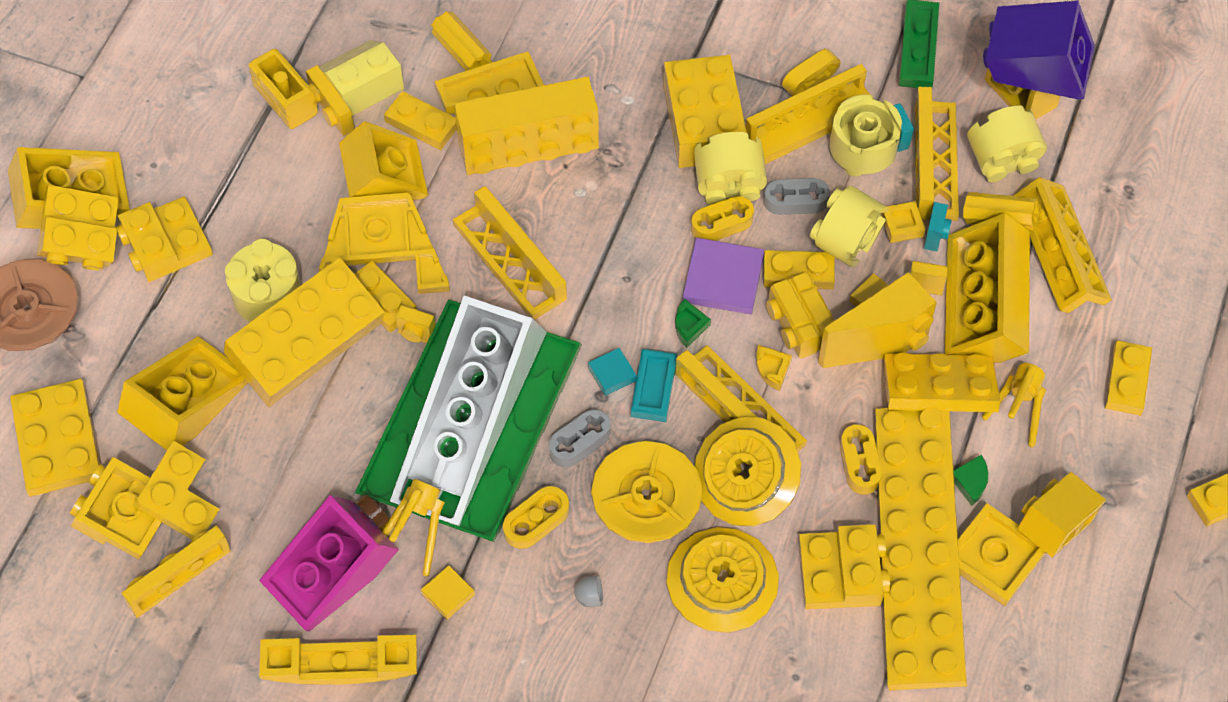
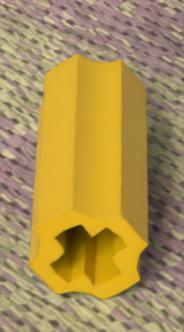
[431,11,492,71]
[963,192,1040,230]

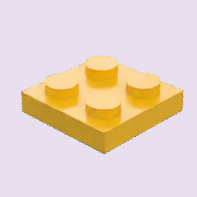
[958,503,1046,606]

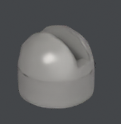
[574,575,603,607]

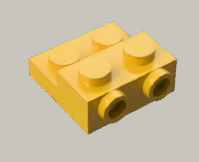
[37,185,119,271]
[115,196,213,283]
[69,457,161,560]
[798,524,890,610]

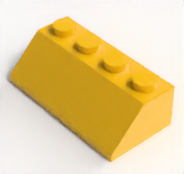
[945,213,1030,363]

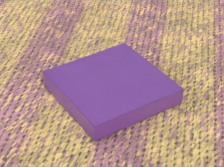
[683,238,764,315]

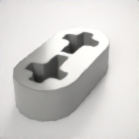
[764,178,830,215]
[549,410,611,467]

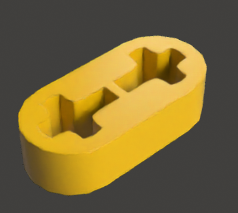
[782,48,841,96]
[691,196,754,241]
[840,425,881,495]

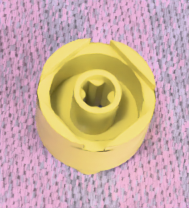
[830,95,902,177]
[967,106,1047,183]
[694,132,767,205]
[810,186,889,268]
[225,239,301,322]

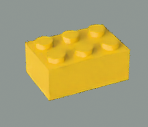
[663,54,747,168]

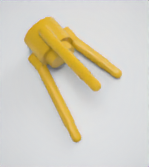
[982,363,1046,448]
[382,479,445,577]

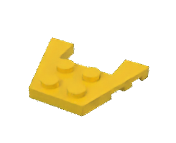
[318,193,450,294]

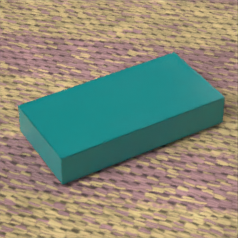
[631,349,678,422]

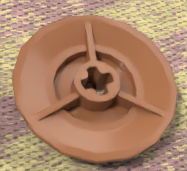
[0,259,78,351]

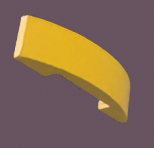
[259,635,417,685]

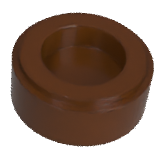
[354,494,389,530]

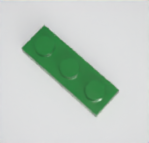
[899,0,940,88]

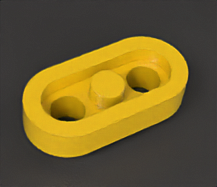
[503,486,569,549]

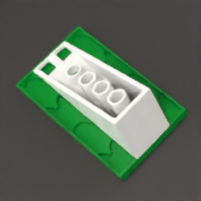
[355,296,582,542]

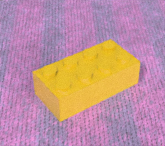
[454,76,599,175]
[224,257,385,408]

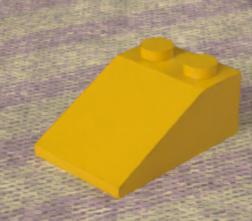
[7,147,130,229]
[818,272,937,368]
[117,336,248,451]

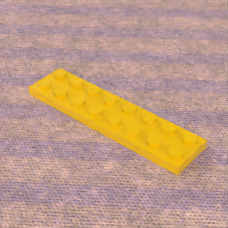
[875,408,967,691]

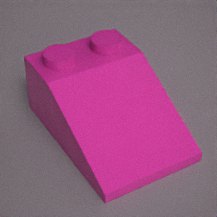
[259,495,399,632]

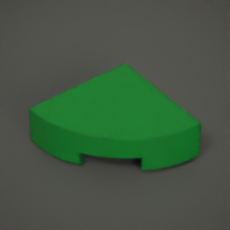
[675,299,711,348]
[954,455,989,506]

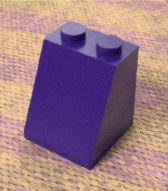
[983,0,1095,100]

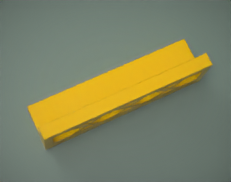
[746,63,874,164]
[914,87,959,221]
[1014,177,1112,314]
[452,186,567,320]
[676,345,807,452]

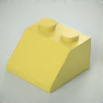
[319,40,404,116]

